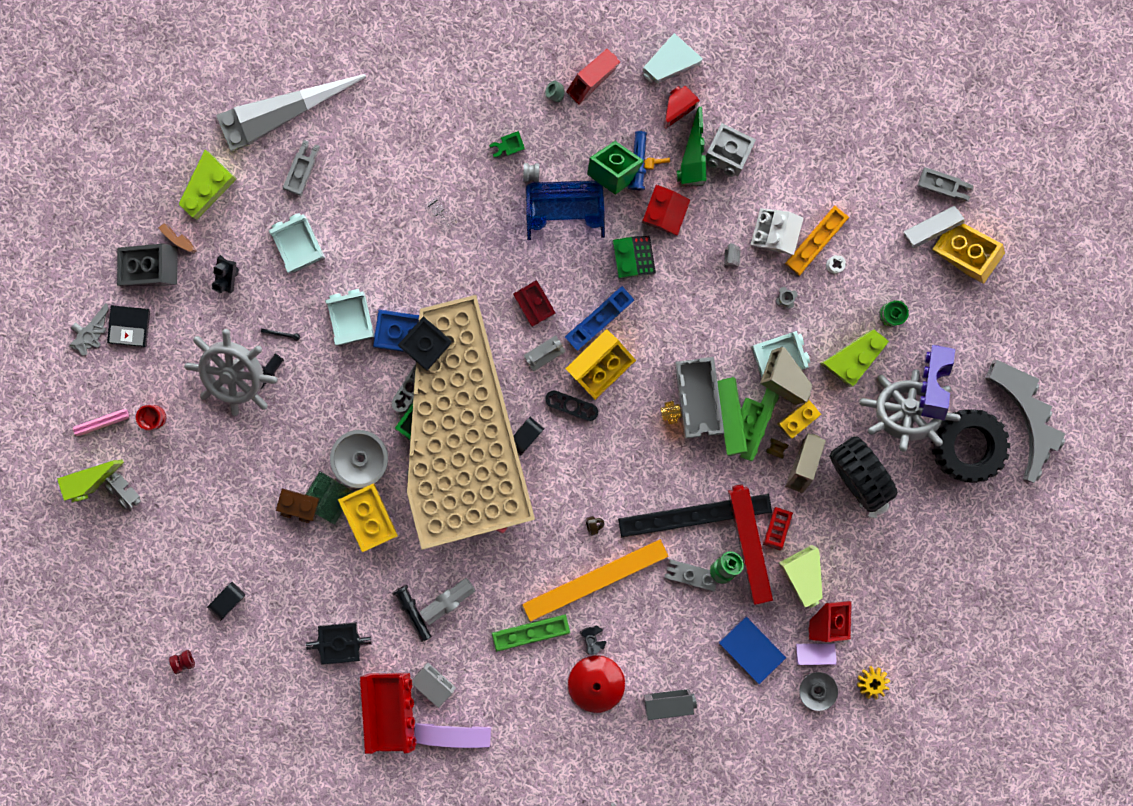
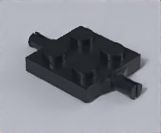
[306,622,372,665]

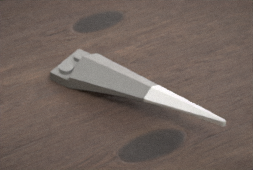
[216,74,366,152]

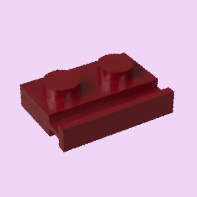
[513,280,556,327]

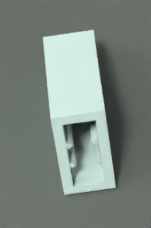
[643,33,703,83]

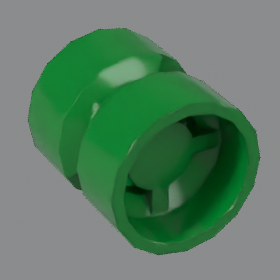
[879,300,909,327]
[710,551,744,584]

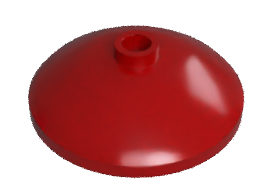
[568,655,625,713]

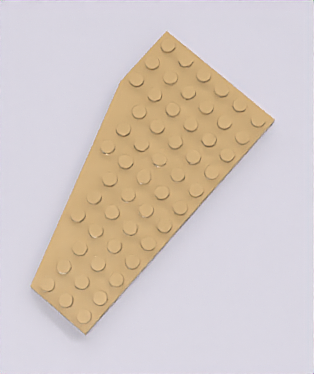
[407,295,535,550]

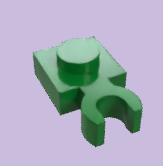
[489,131,525,158]

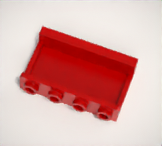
[360,673,416,754]

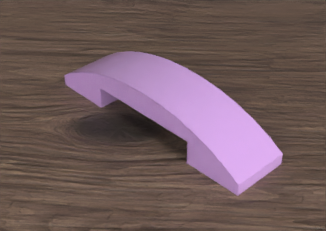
[414,723,491,748]

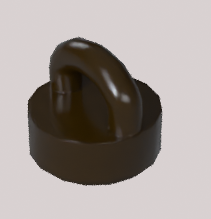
[585,516,605,536]

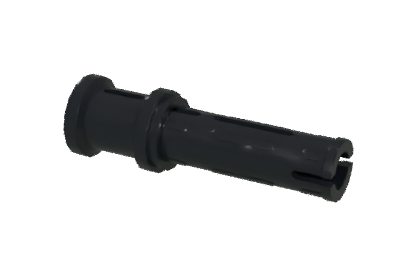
[392,585,432,642]

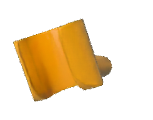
[644,157,670,170]

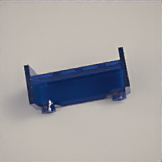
[526,180,605,240]

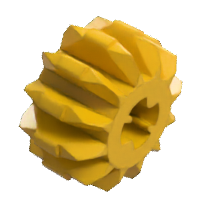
[857,666,890,700]

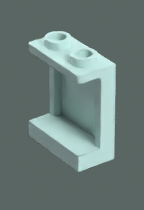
[269,214,325,274]
[325,289,375,346]
[751,331,810,378]

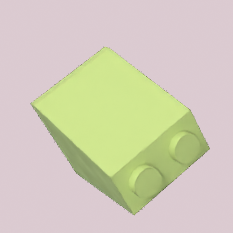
[779,545,823,608]

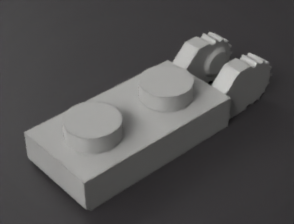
[283,140,320,196]
[917,167,974,202]

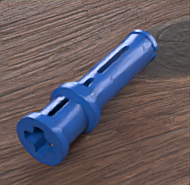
[628,131,647,191]

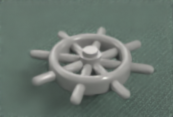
[184,329,278,416]
[859,369,961,452]

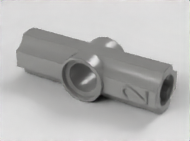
[420,578,476,625]

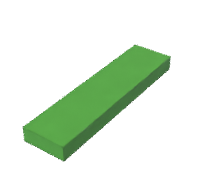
[717,377,747,456]
[492,614,571,652]

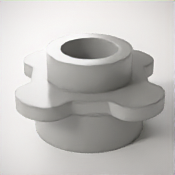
[776,287,798,309]

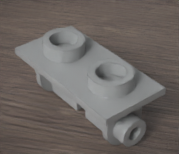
[524,336,566,372]
[105,472,141,511]

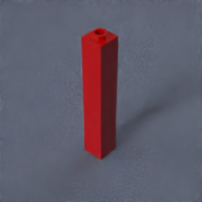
[728,484,773,605]

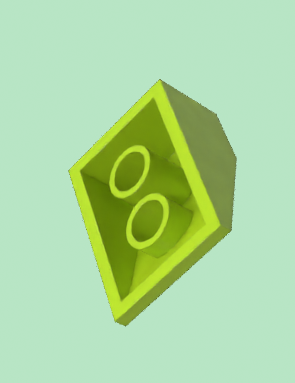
[57,459,124,503]

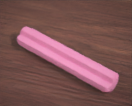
[73,409,129,436]

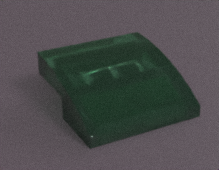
[306,471,354,525]

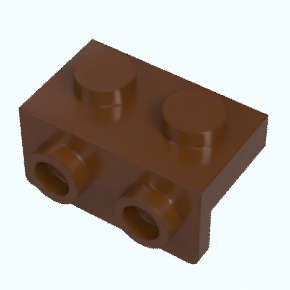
[275,488,320,523]

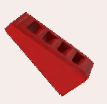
[762,507,793,551]

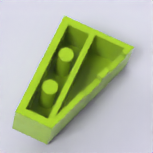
[179,149,237,220]

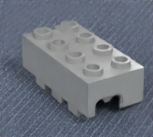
[674,357,724,439]

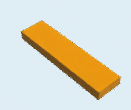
[785,205,849,276]

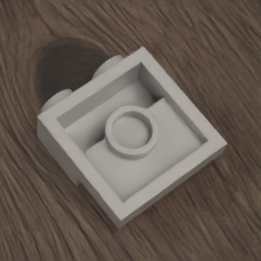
[705,123,756,177]

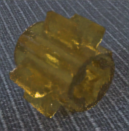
[660,401,682,425]

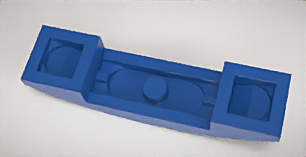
[565,286,635,351]

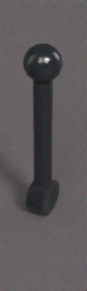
[261,328,300,341]

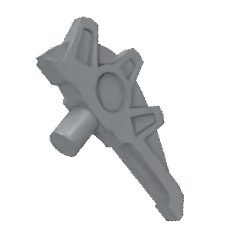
[69,303,109,356]

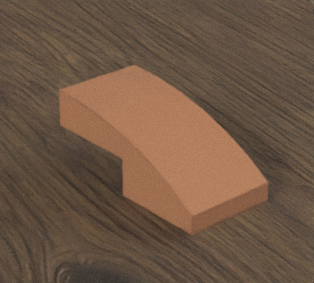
[158,223,197,253]

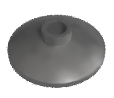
[799,672,838,711]

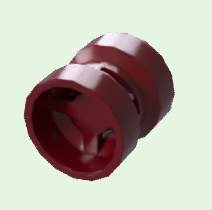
[169,650,195,675]

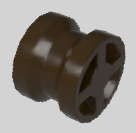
[766,438,789,459]

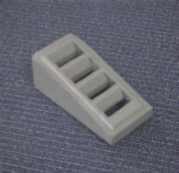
[724,243,741,267]

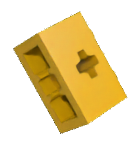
[777,400,822,439]

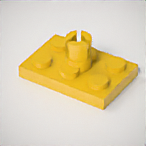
[338,483,398,552]

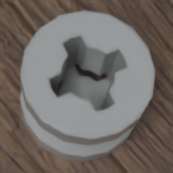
[523,163,539,183]

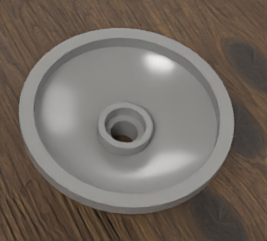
[330,430,388,488]

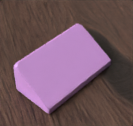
[796,643,837,665]

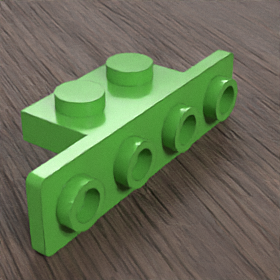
[740,388,779,461]

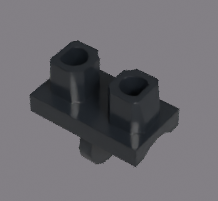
[212,255,239,294]

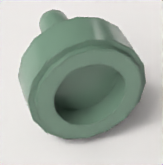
[545,81,565,102]

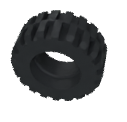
[931,409,1010,483]
[829,436,898,512]

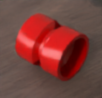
[135,405,166,430]

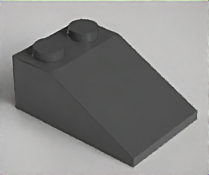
[117,244,178,286]

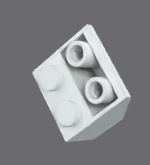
[751,208,803,255]

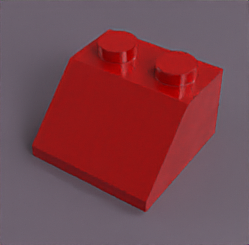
[642,184,690,236]

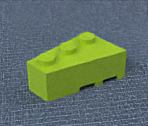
[820,329,889,387]

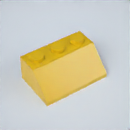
[565,329,636,400]

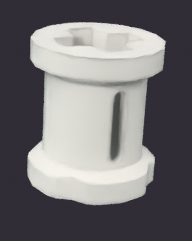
[826,255,846,274]

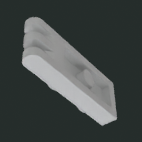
[665,559,717,592]

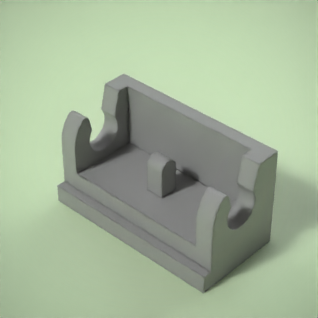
[412,662,456,708]

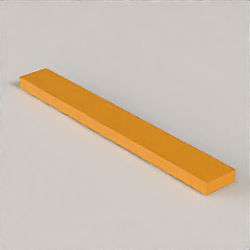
[522,539,669,622]

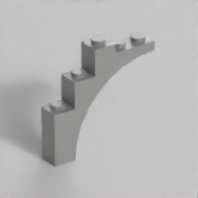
[985,360,1065,483]

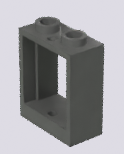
[644,689,697,720]

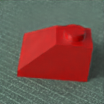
[664,86,700,129]
[808,601,852,642]

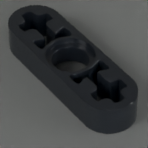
[545,390,598,421]

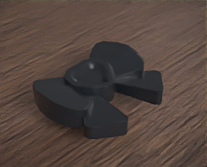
[580,625,607,654]

